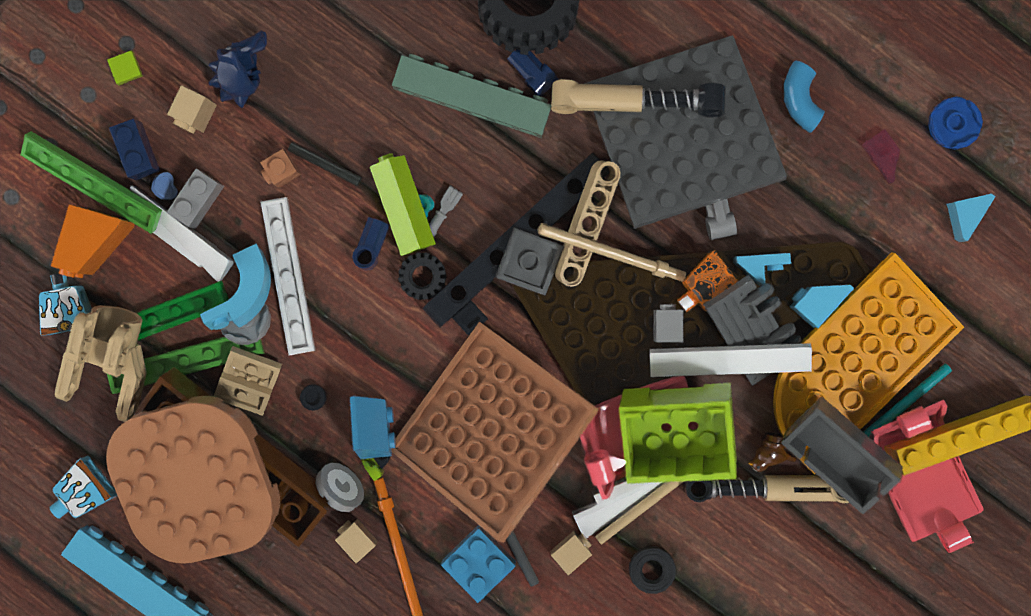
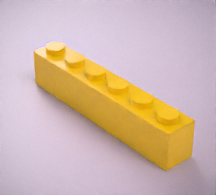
[884,395,1031,475]

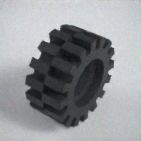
[398,253,446,300]

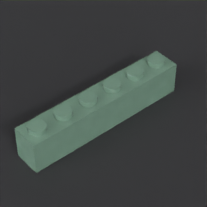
[392,54,551,138]

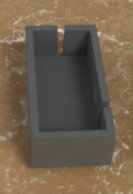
[781,396,903,514]

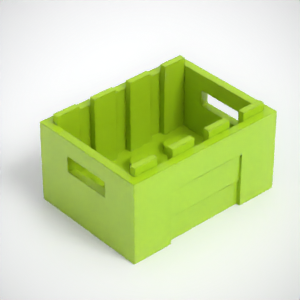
[619,383,737,484]

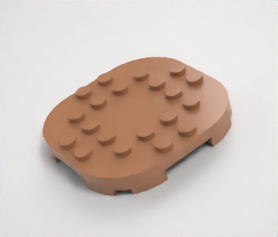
[106,396,280,563]

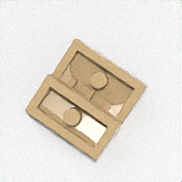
[214,346,282,416]

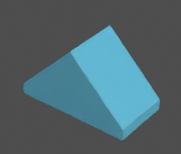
[947,194,996,242]

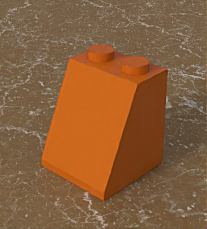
[51,204,135,278]

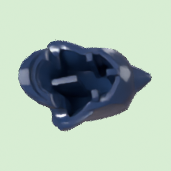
[208,30,267,108]

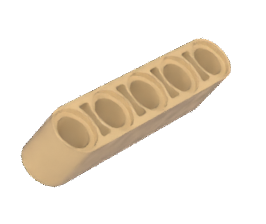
[554,160,620,287]

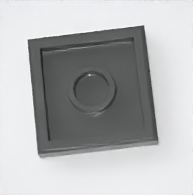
[495,228,564,295]

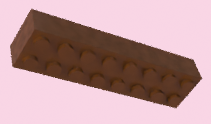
[133,367,331,547]

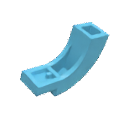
[200,244,271,330]

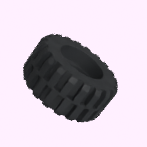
[478,0,579,55]

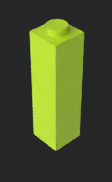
[370,153,436,256]

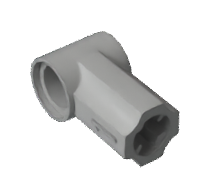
[705,199,737,240]

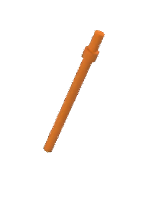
[373,477,423,616]

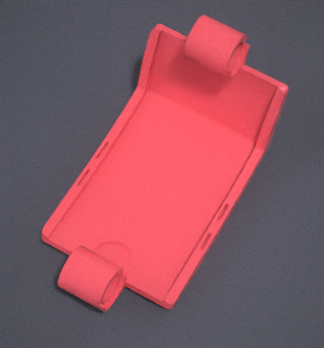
[580,376,698,500]
[869,400,983,553]

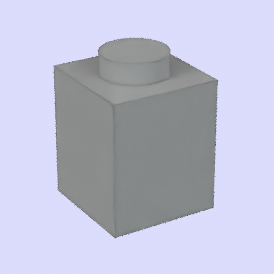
[654,305,683,342]

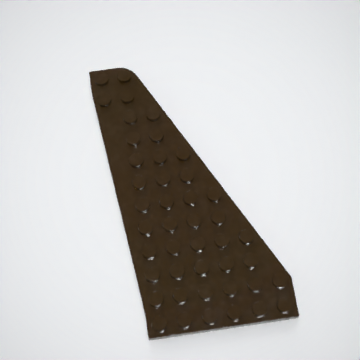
[512,242,871,406]

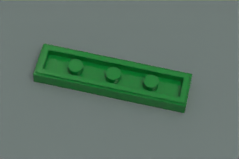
[137,281,229,340]

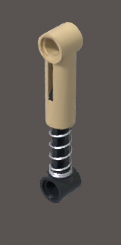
[551,79,726,118]
[683,475,849,503]

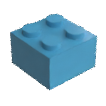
[441,525,516,603]

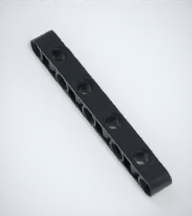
[422,152,610,328]

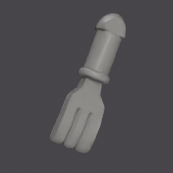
[429,185,463,237]

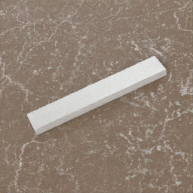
[261,197,316,355]
[650,343,812,377]

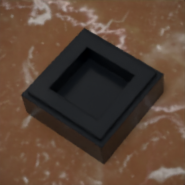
[452,300,488,336]

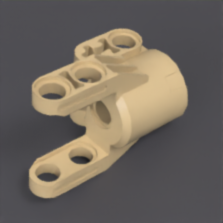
[55,305,147,422]

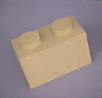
[167,86,217,134]

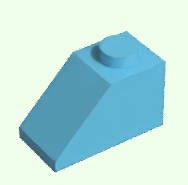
[789,285,854,328]

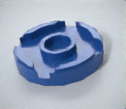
[928,97,983,150]

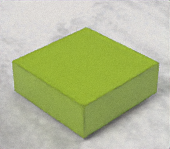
[107,50,143,85]

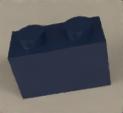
[109,119,160,180]

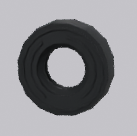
[629,546,676,594]

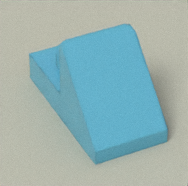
[733,253,791,287]

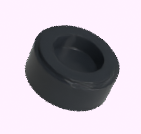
[300,384,327,411]

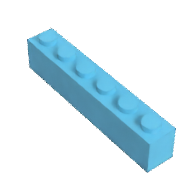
[61,525,214,616]

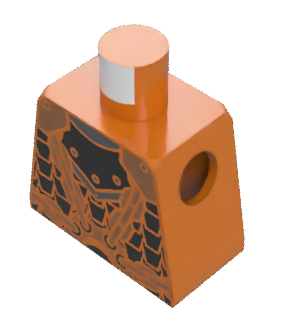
[677,250,738,312]

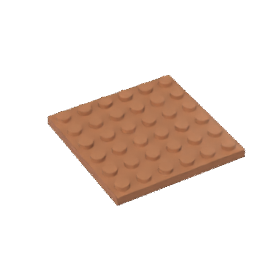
[391,322,599,543]

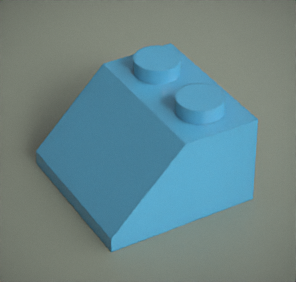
[350,396,396,459]

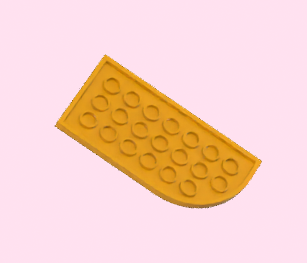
[773,252,964,474]

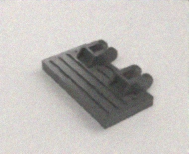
[703,275,802,386]

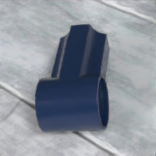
[507,49,559,97]
[352,217,390,271]

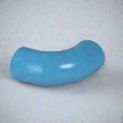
[783,61,825,133]

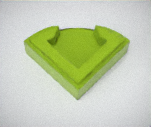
[361,458,384,482]

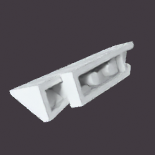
[130,186,235,282]
[572,477,665,538]

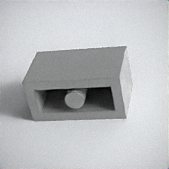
[167,169,224,229]

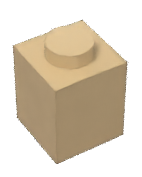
[335,519,378,563]
[550,531,592,575]

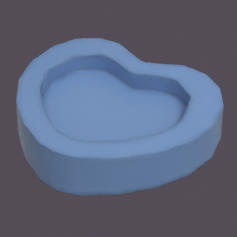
[151,172,178,200]

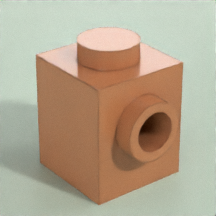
[260,149,301,188]

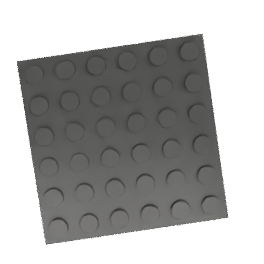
[584,35,787,229]

